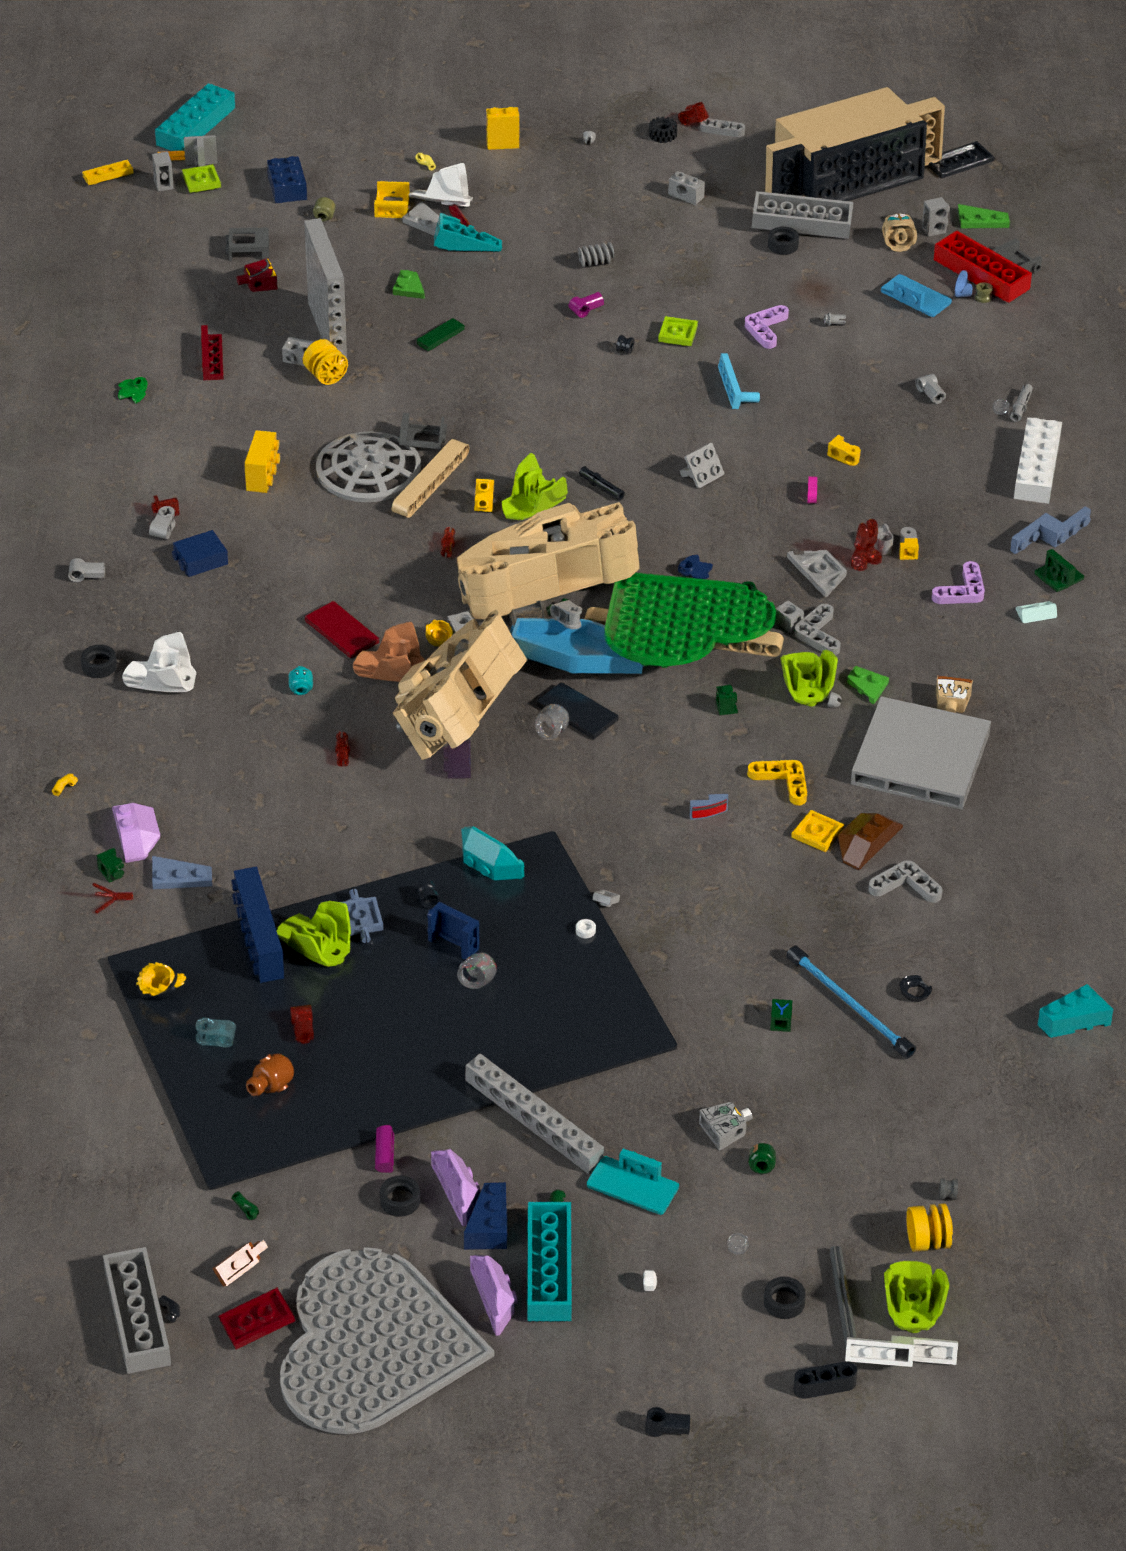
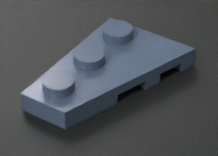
[152,856,212,889]

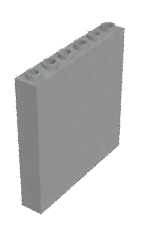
[304,218,347,358]
[851,696,991,810]

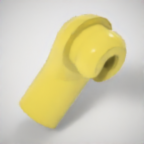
[415,153,436,171]

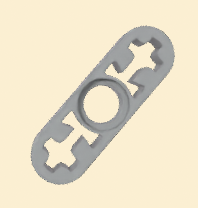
[700,118,745,137]

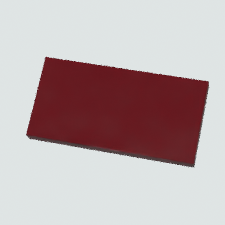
[305,601,379,659]

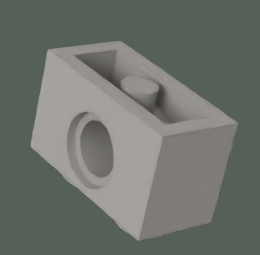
[152,152,174,191]
[668,171,705,205]

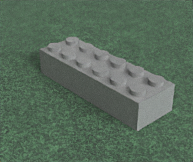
[752,191,853,239]
[103,1247,171,1374]

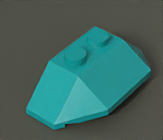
[461,826,524,880]

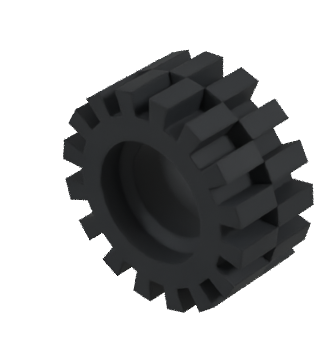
[649,116,677,143]

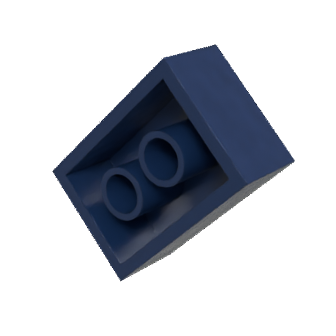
[267,156,307,203]

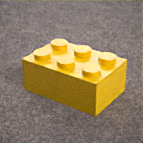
[245,430,280,493]

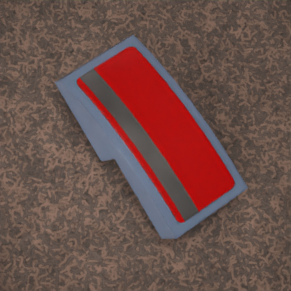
[689,794,728,820]

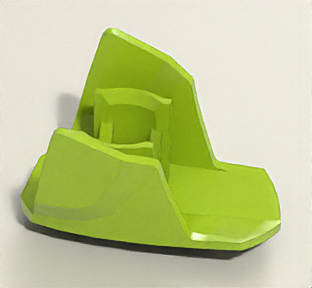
[502,453,568,520]
[781,650,838,707]
[277,901,351,967]
[884,1261,949,1333]

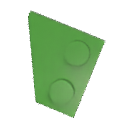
[393,270,425,299]

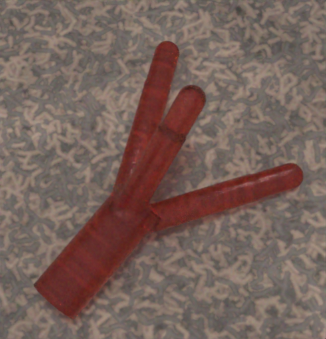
[92,883,133,914]

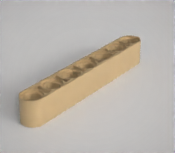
[392,439,470,518]

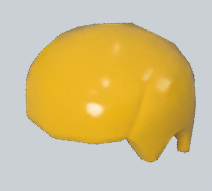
[425,620,453,647]

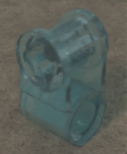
[196,1018,236,1048]

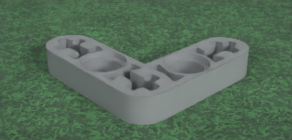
[794,604,841,656]
[869,861,943,903]

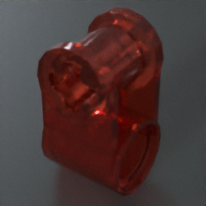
[678,102,709,125]

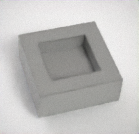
[593,889,620,907]

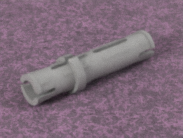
[1010,384,1033,422]

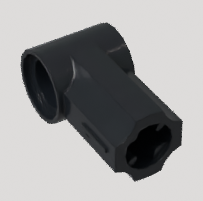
[645,1407,690,1437]

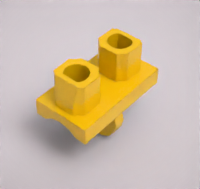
[474,479,494,512]

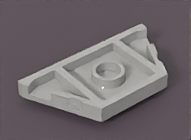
[787,550,847,597]

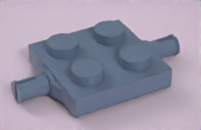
[342,889,383,943]

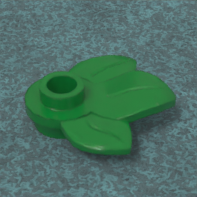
[118,377,148,404]

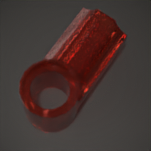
[290,1004,314,1044]

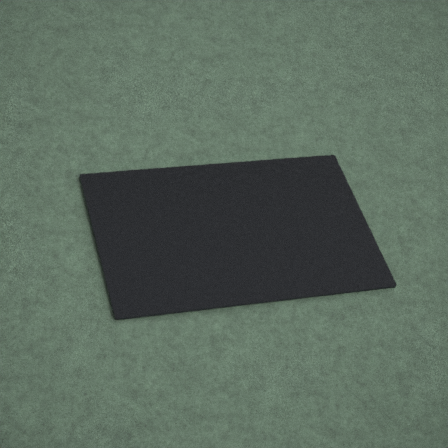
[108,831,677,1190]

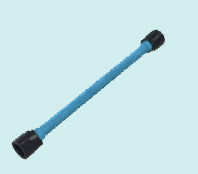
[786,945,916,1059]

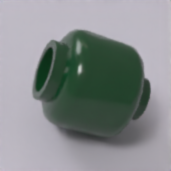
[748,1143,776,1174]

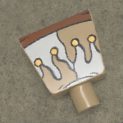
[936,675,973,713]

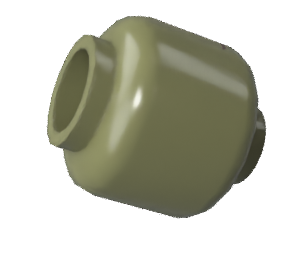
[313,197,336,222]

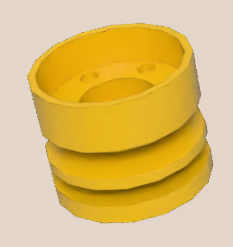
[303,339,348,385]
[906,1203,953,1252]

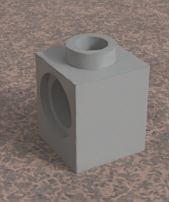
[775,601,804,633]

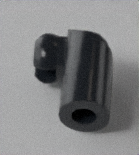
[159,1295,180,1323]

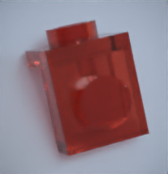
[151,495,180,516]

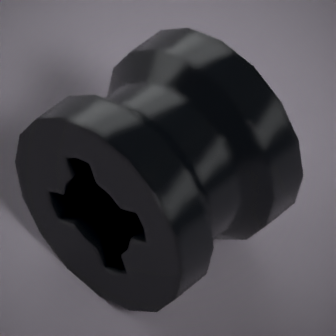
[616,335,635,354]

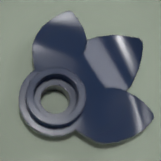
[678,555,713,579]

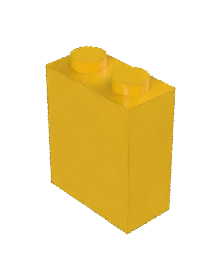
[486,107,519,150]

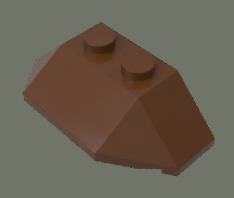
[838,813,903,871]

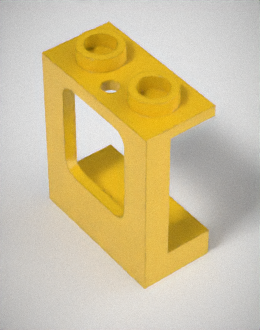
[374,181,410,218]

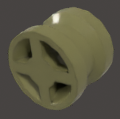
[975,282,993,303]

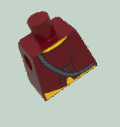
[236,258,278,292]

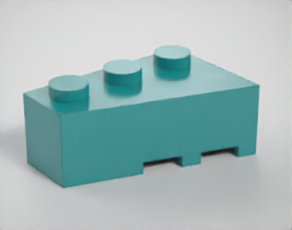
[1038,984,1113,1038]

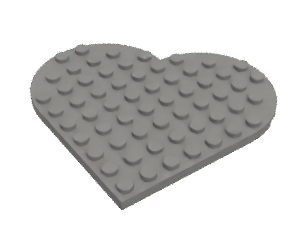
[280,1247,494,1434]

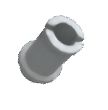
[824,312,846,326]

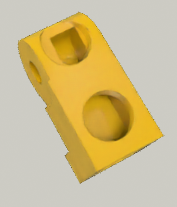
[827,435,861,466]

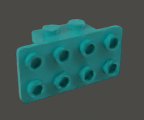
[587,1148,679,1215]

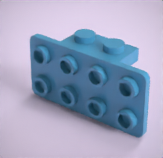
[881,274,952,317]

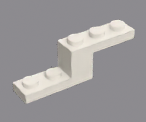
[845,1335,958,1367]

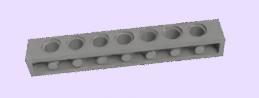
[465,1054,604,1174]

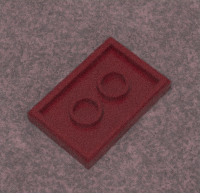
[218,1287,296,1350]

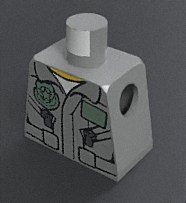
[699,1102,753,1151]

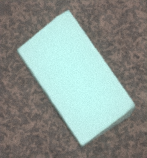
[1016,601,1057,623]

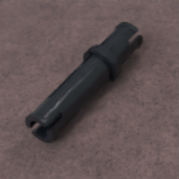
[579,466,625,501]

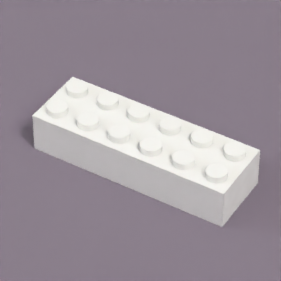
[1014,418,1062,504]

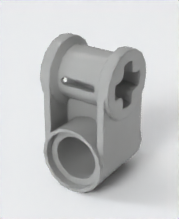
[149,506,176,540]
[868,524,893,555]
[550,600,582,629]

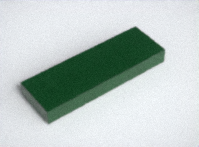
[417,318,465,351]

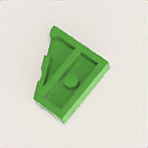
[847,666,889,704]

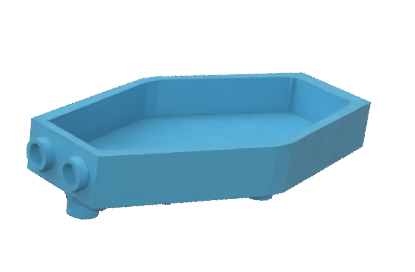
[510,618,644,674]

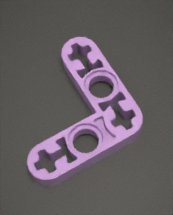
[745,305,789,349]
[932,561,985,604]

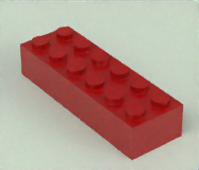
[934,231,1032,303]

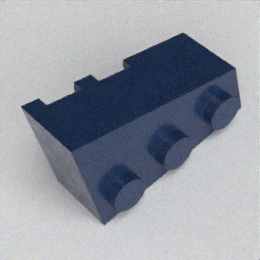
[464,1182,507,1250]

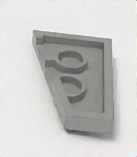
[402,202,439,236]

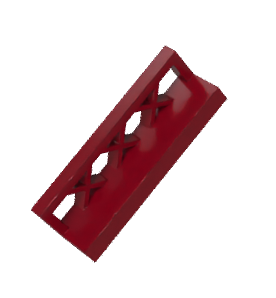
[201,325,224,381]

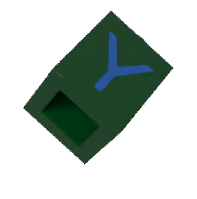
[770,999,793,1032]

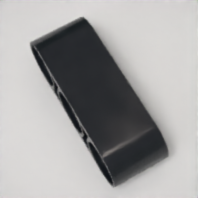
[793,1361,858,1399]

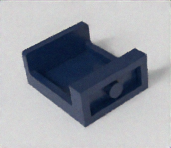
[427,902,479,961]

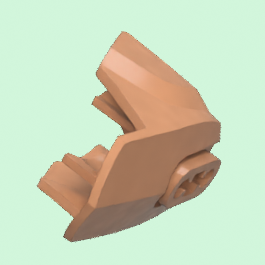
[353,622,425,682]

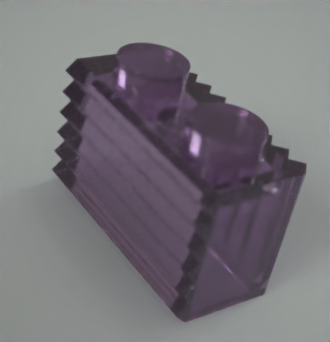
[444,739,471,778]

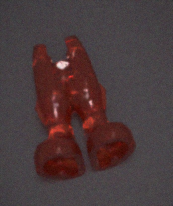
[851,519,882,571]

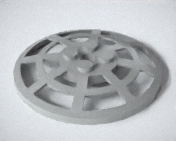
[316,431,421,502]

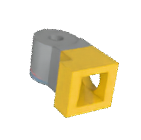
[899,527,919,560]

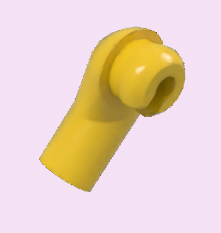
[52,773,78,796]

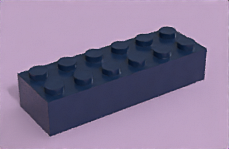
[231,866,284,983]

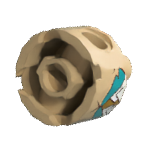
[882,213,917,252]

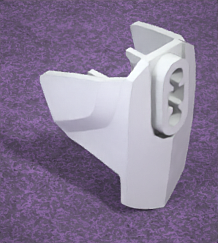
[409,163,473,206]
[122,632,196,692]

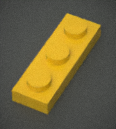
[82,160,134,185]

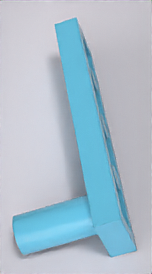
[718,353,760,409]

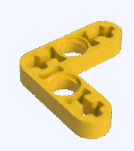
[747,760,807,805]

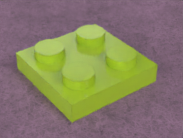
[182,164,221,193]
[658,316,698,346]

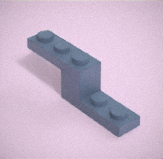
[1010,506,1091,554]

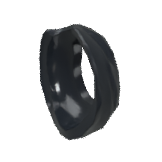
[899,975,932,1002]

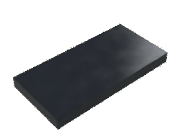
[927,141,995,179]
[537,682,619,739]

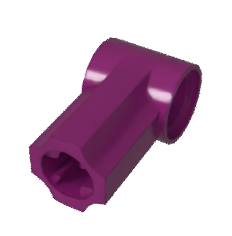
[568,292,604,318]

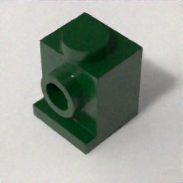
[715,685,738,716]
[97,848,124,883]

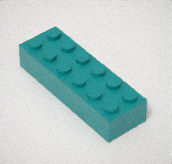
[155,83,235,151]
[527,1202,572,1321]

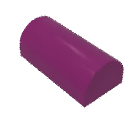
[375,1125,395,1173]

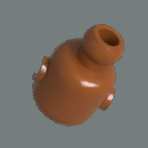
[246,1054,294,1096]

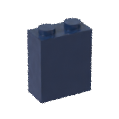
[172,530,228,577]

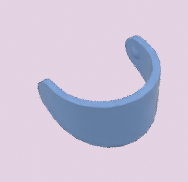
[955,270,973,297]

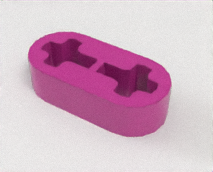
[807,476,817,504]

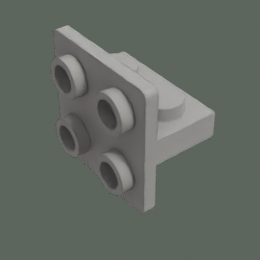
[184,135,218,167]
[680,443,725,488]

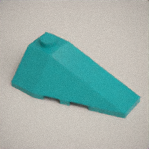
[434,213,502,251]

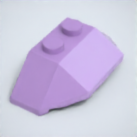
[112,803,160,863]
[431,1149,481,1226]
[470,1255,517,1336]

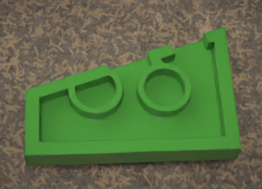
[957,204,1010,228]

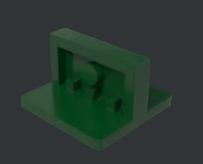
[1034,549,1084,592]

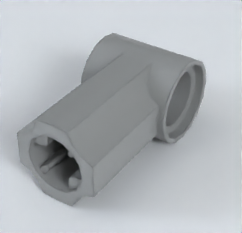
[916,374,946,404]
[68,558,105,582]

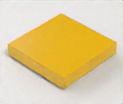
[791,810,845,852]

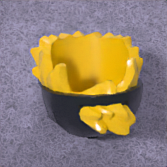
[137,962,186,1000]

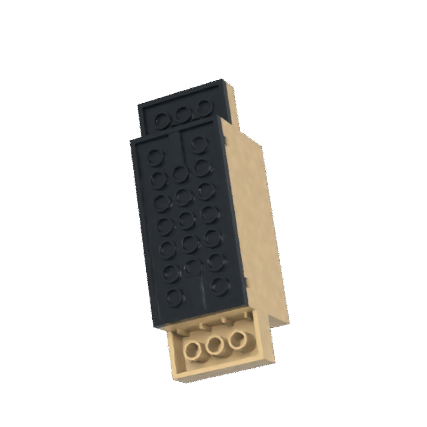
[765,87,945,201]

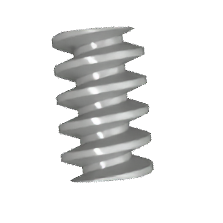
[578,242,614,267]

